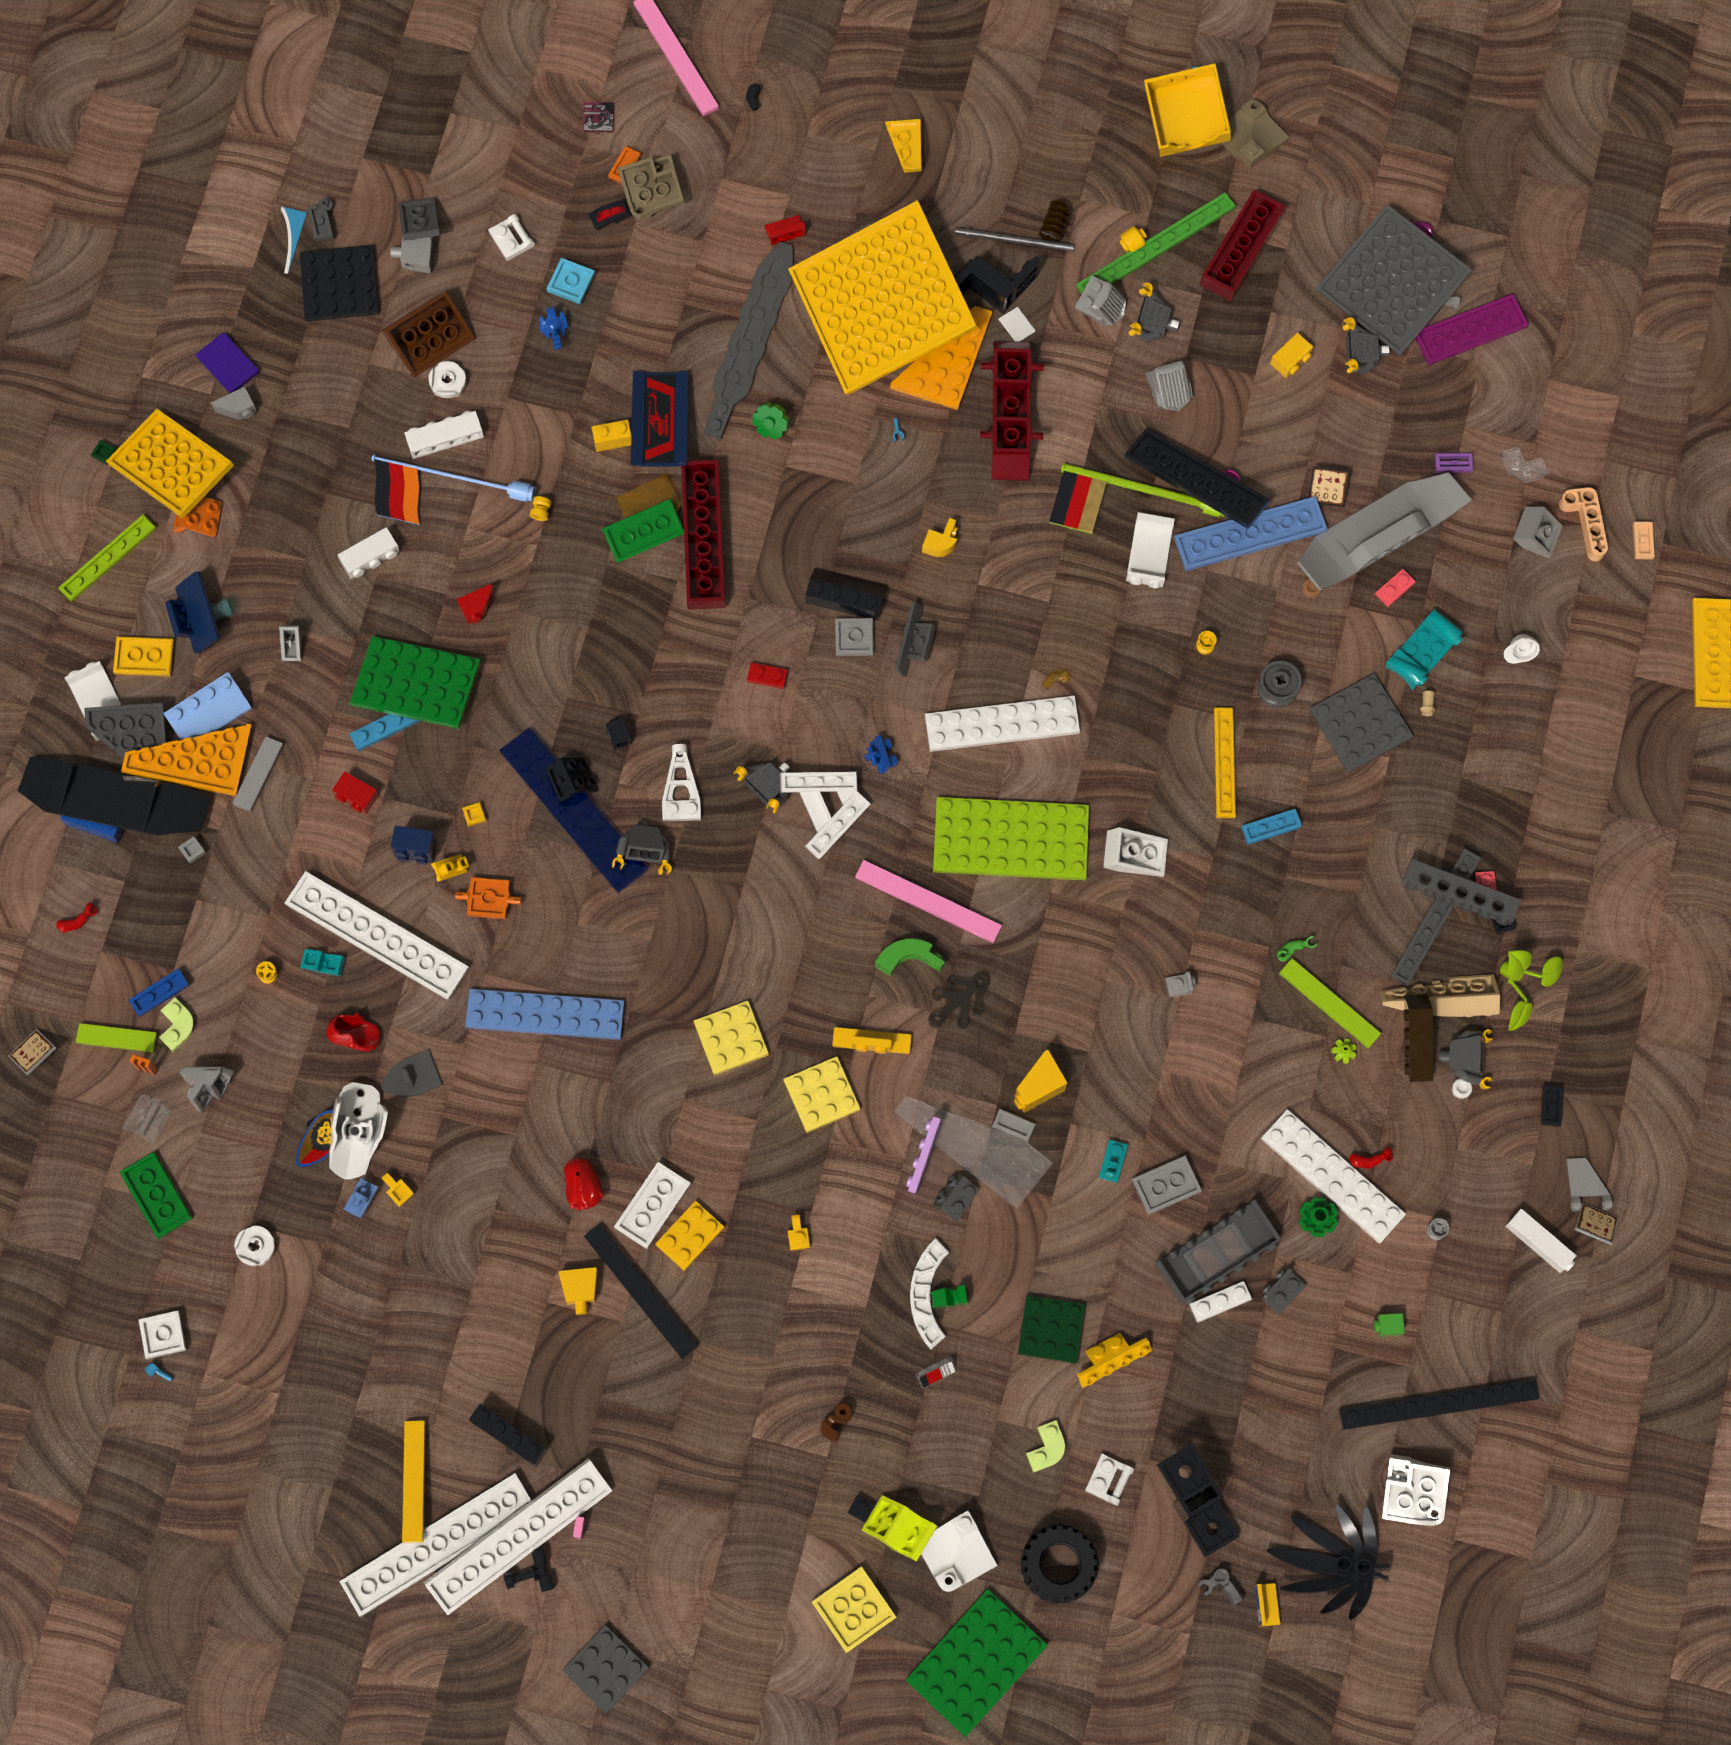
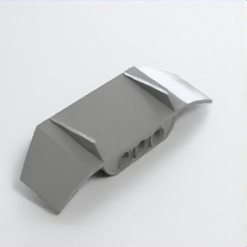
[1297,473,1473,591]

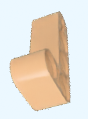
[1559,488,1608,562]

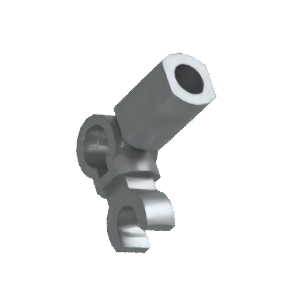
[1198,1569,1245,1606]

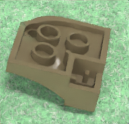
[1221,100,1290,169]
[618,154,685,220]

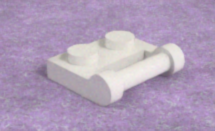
[488,214,535,261]
[1085,1454,1135,1506]

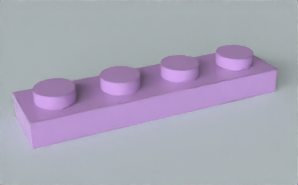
[906,1116,943,1194]

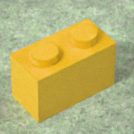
[1270,333,1313,378]
[591,420,631,452]

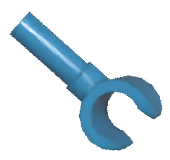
[893,418,904,442]
[144,1364,173,1382]

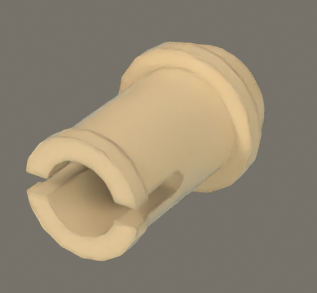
[1420,691,1435,716]

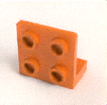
[173,497,222,537]

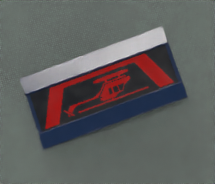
[631,371,688,467]

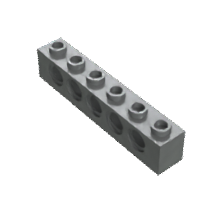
[1401,859,1521,926]

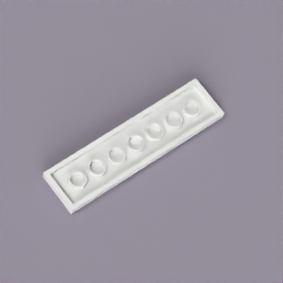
[925,696,1080,752]
[1261,1109,1406,1244]

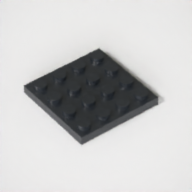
[300,245,379,322]

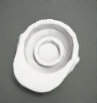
[1504,634,1540,664]

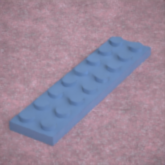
[1174,496,1328,572]
[465,989,624,1040]

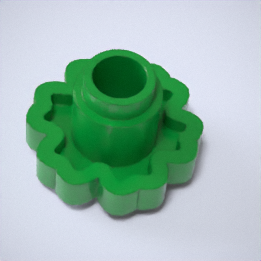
[752,402,790,439]
[1298,1197,1338,1238]

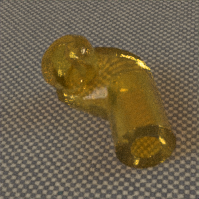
[1042,670,1070,689]

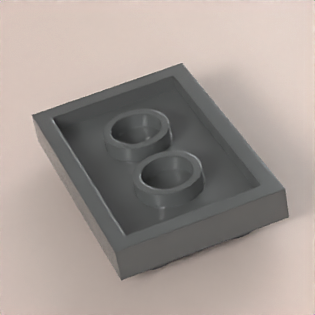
[398,197,440,241]

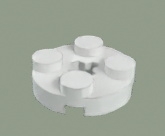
[429,361,466,398]
[234,1226,275,1266]

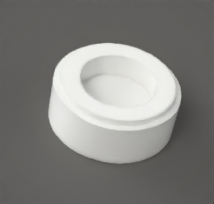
[1452,1078,1472,1099]

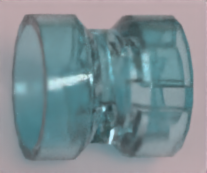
[210,598,233,622]

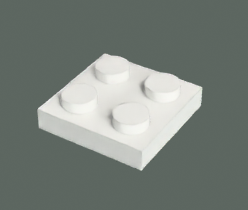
[139,1311,186,1359]

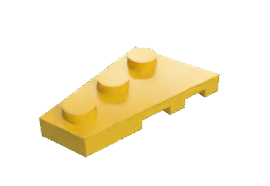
[885,119,922,173]

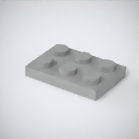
[1132,1156,1202,1216]

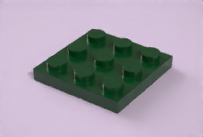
[1018,1295,1085,1364]

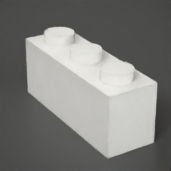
[338,527,400,579]

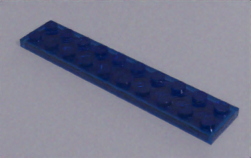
[499,728,648,894]

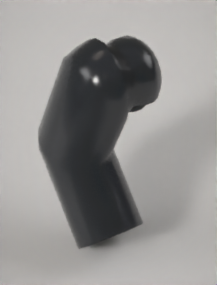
[745,84,761,111]

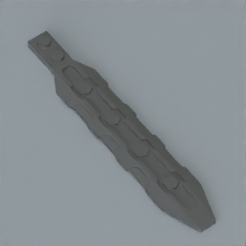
[703,242,793,440]

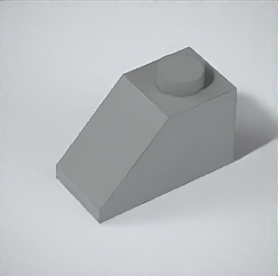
[211,387,257,420]

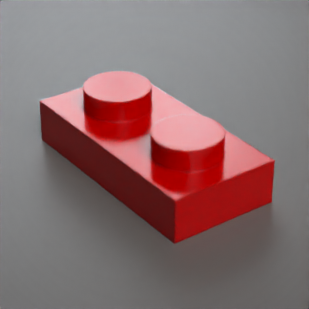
[747,662,788,689]

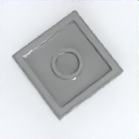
[835,618,873,656]

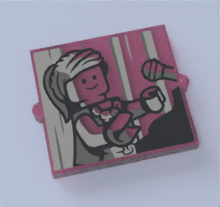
[583,101,614,134]

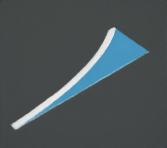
[281,207,307,274]

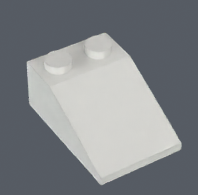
[1103,827,1168,877]

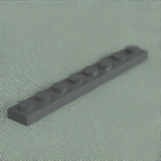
[1391,848,1481,987]

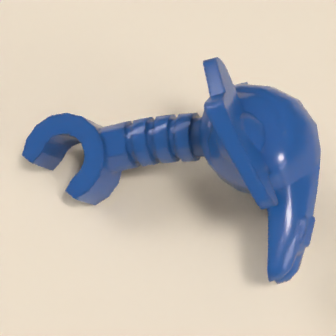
[539,307,568,350]

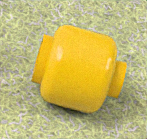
[1119,226,1147,253]

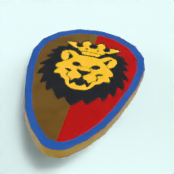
[294,1110,333,1167]

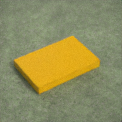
[113,637,174,677]

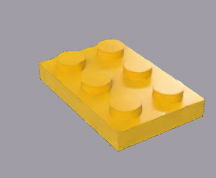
[655,1201,725,1271]

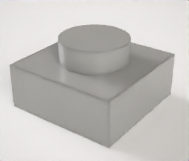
[178,836,206,864]

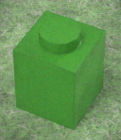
[1373,1313,1405,1337]

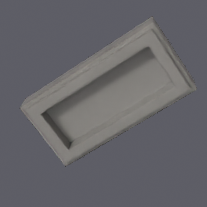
[992,1109,1036,1143]

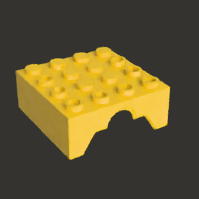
[1144,63,1231,157]

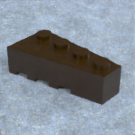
[1403,994,1433,1082]

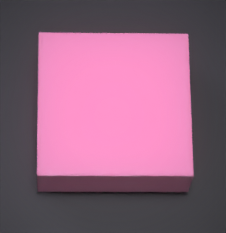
[573,1516,585,1539]

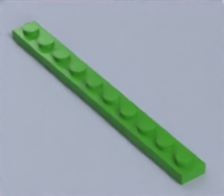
[1076,193,1236,294]

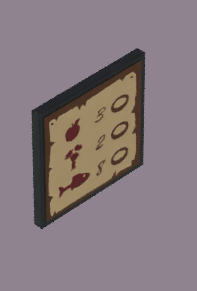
[1308,466,1350,507]

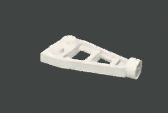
[662,744,701,822]

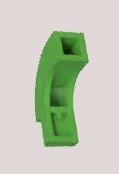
[875,939,945,977]

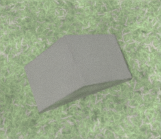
[279,625,303,661]

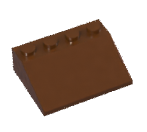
[381,291,476,378]

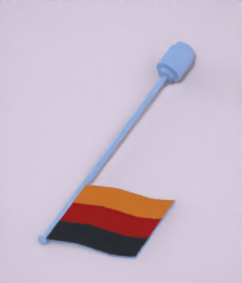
[371,454,536,525]

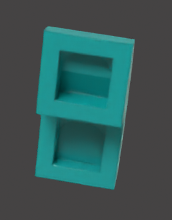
[300,949,345,976]

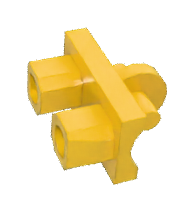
[431,854,469,882]

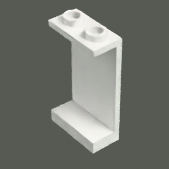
[1126,512,1175,588]
[64,661,121,741]

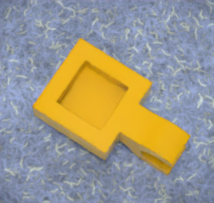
[382,1173,415,1208]
[788,1215,810,1251]

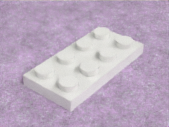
[614,1162,691,1249]

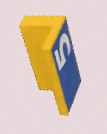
[1254,1583,1280,1627]

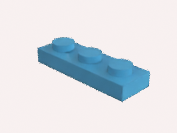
[1241,809,1302,845]

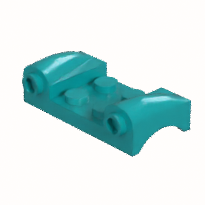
[1384,609,1463,690]

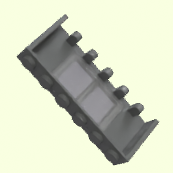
[1155,1200,1281,1305]

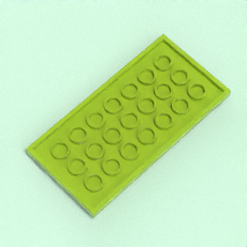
[933,797,1089,880]

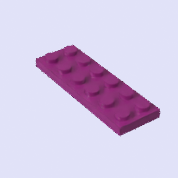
[1415,294,1529,366]

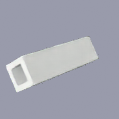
[1505,1209,1577,1273]

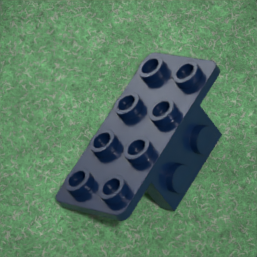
[165,571,219,654]

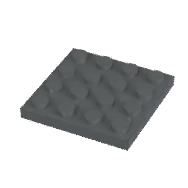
[1309,674,1414,773]

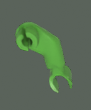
[1277,936,1317,962]

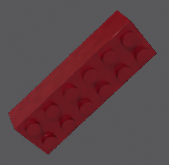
[1200,190,1286,302]

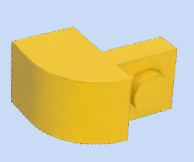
[922,518,958,557]

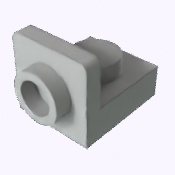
[1165,971,1196,998]

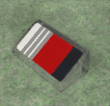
[915,1356,957,1389]

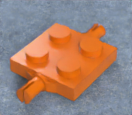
[455,877,521,920]

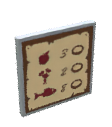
[8,1029,56,1076]
[1575,1202,1619,1245]

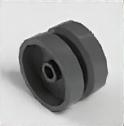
[1257,661,1302,708]

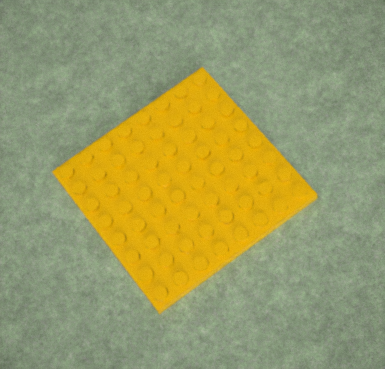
[788,200,978,395]

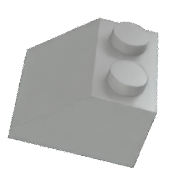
[1513,507,1563,558]

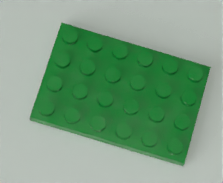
[350,636,481,729]
[905,1589,1048,1738]

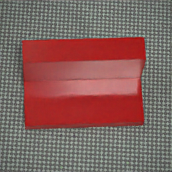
[764,215,806,246]

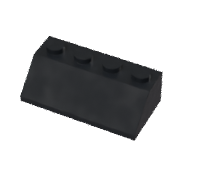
[805,568,887,621]

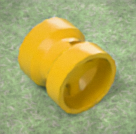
[529,496,552,521]
[1196,631,1217,655]

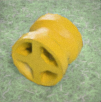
[256,961,278,984]

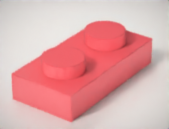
[1375,569,1416,607]

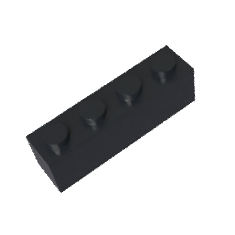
[469,1404,547,1467]

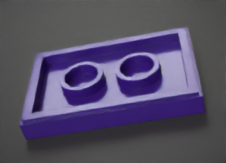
[195,332,260,394]

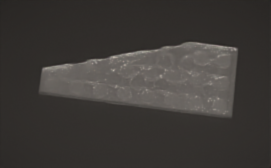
[893,1096,1053,1209]

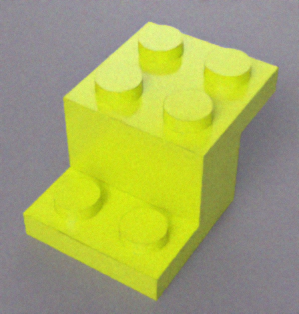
[861,1495,937,1561]

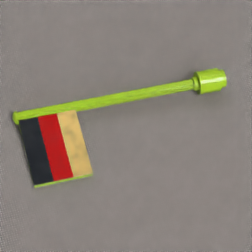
[1049,462,1225,534]

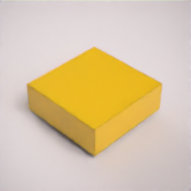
[462,802,486,827]

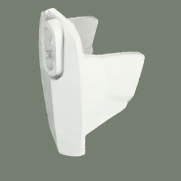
[329,1082,388,1180]

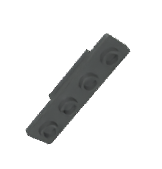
[895,602,936,677]

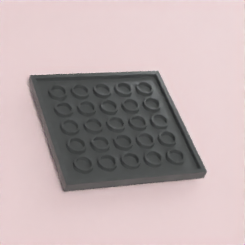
[1316,204,1472,357]

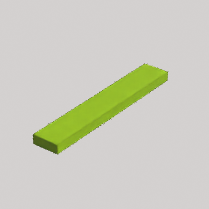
[58,515,156,602]
[1279,959,1381,1049]

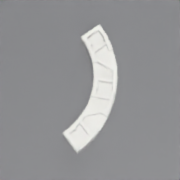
[910,1238,949,1350]

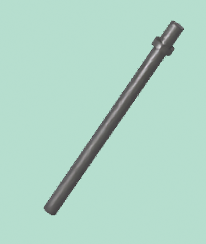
[954,227,1074,251]

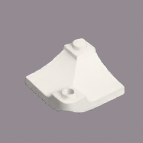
[1382,1454,1450,1526]
[921,1511,997,1592]

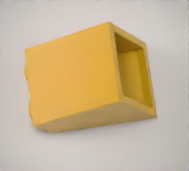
[1014,1050,1067,1113]

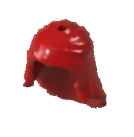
[326,1012,381,1052]
[563,1157,604,1211]

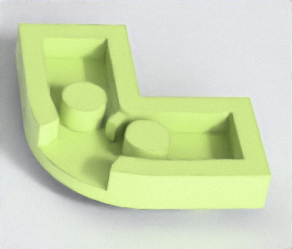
[159,998,194,1052]
[1026,1420,1065,1473]

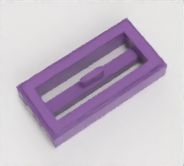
[1434,453,1473,473]

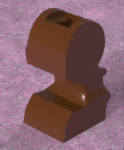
[819,1404,851,1444]

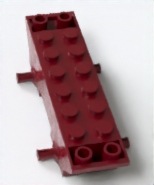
[980,342,1044,481]

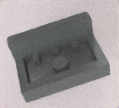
[933,1173,980,1221]

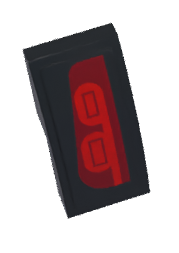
[589,199,631,231]

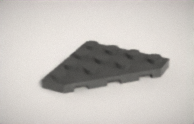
[84,703,166,780]

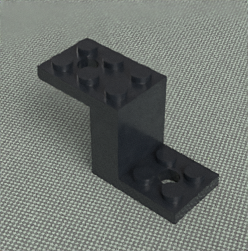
[954,255,1040,314]
[1157,1444,1239,1558]

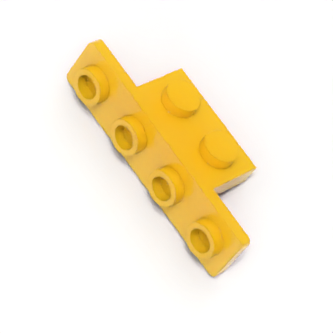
[832,1027,911,1054]
[1077,1333,1152,1388]

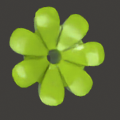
[1331,1039,1356,1064]

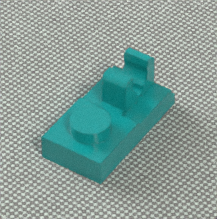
[1098,1139,1128,1183]

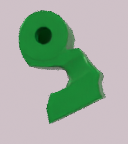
[930,1285,969,1309]

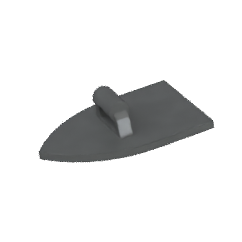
[380,1050,442,1097]

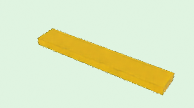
[1214,708,1236,818]
[402,1421,426,1543]

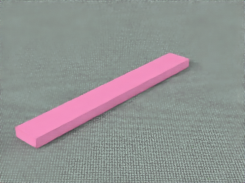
[633,0,719,117]
[855,860,1002,944]

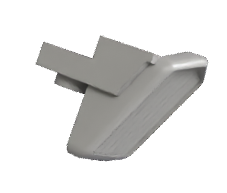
[1075,276,1126,327]
[1145,361,1193,411]
[179,1066,234,1113]

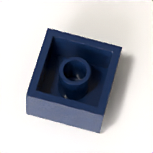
[391,825,437,865]

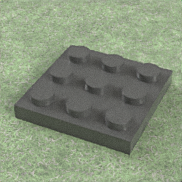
[562,1625,649,1714]

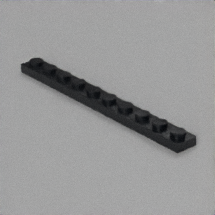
[1339,1379,1539,1430]

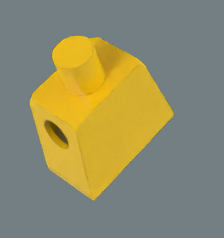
[559,1267,598,1315]

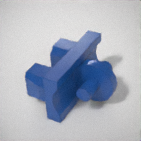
[864,735,898,774]

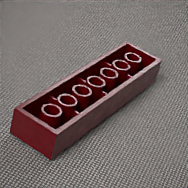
[681,460,725,610]

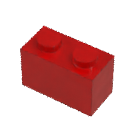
[332,771,379,814]

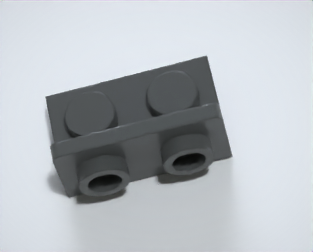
[1262,1268,1306,1315]

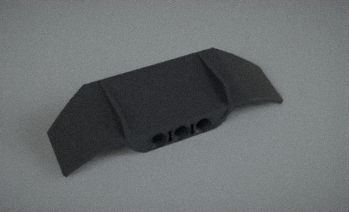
[17,757,212,836]

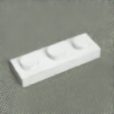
[1189,1281,1252,1323]

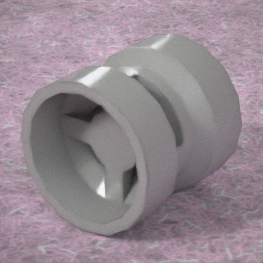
[1426,1218,1449,1241]

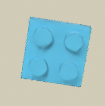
[547,258,595,305]

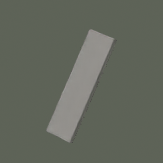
[233,737,284,812]

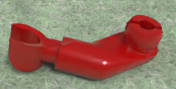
[56,902,97,933]
[1349,1147,1393,1169]

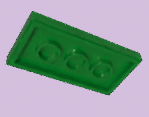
[602,499,684,563]
[119,1152,193,1239]

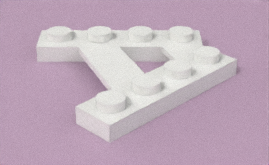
[780,772,870,859]

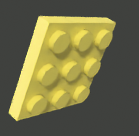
[694,1001,769,1075]
[783,1057,860,1133]
[812,1566,896,1653]

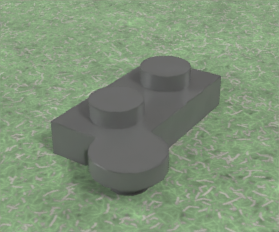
[307,198,334,242]

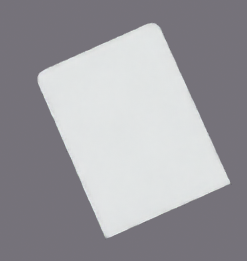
[998,307,1035,342]

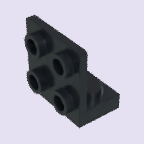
[545,758,598,802]

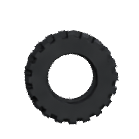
[1020,1524,1099,1604]

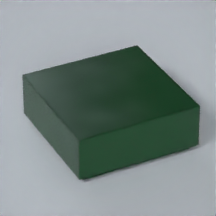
[91,440,117,466]

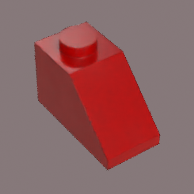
[457,584,494,624]

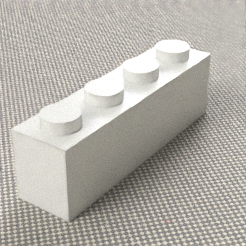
[404,411,484,459]

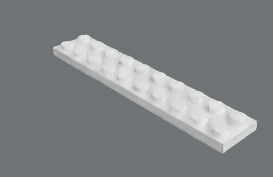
[285,871,469,1001]
[423,1458,612,1615]
[339,1473,532,1617]

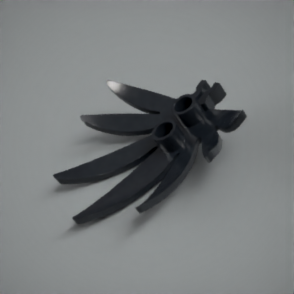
[1267,1505,1391,1621]

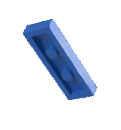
[128,969,190,1017]

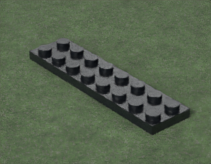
[1125,428,1269,529]

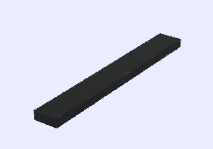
[584,1224,698,1360]

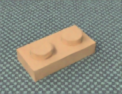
[1632,522,1655,559]

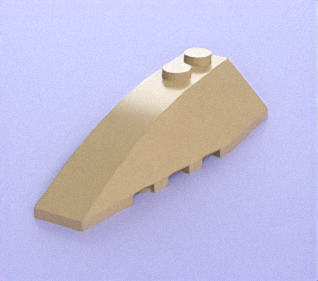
[1380,974,1500,1017]

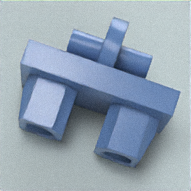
[344,1178,379,1219]

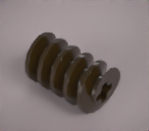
[1039,200,1071,241]

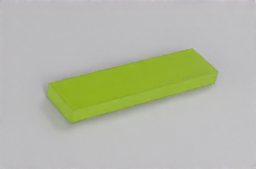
[76,1023,157,1053]

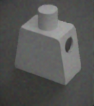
[391,237,434,273]

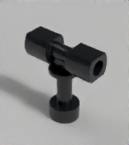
[503,1549,554,1592]

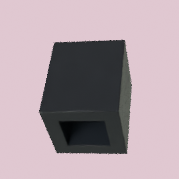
[606,718,632,750]

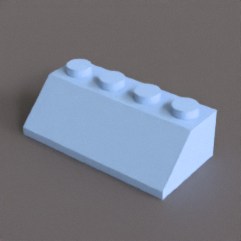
[163,672,252,740]

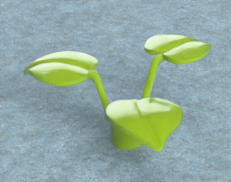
[1500,950,1563,1031]

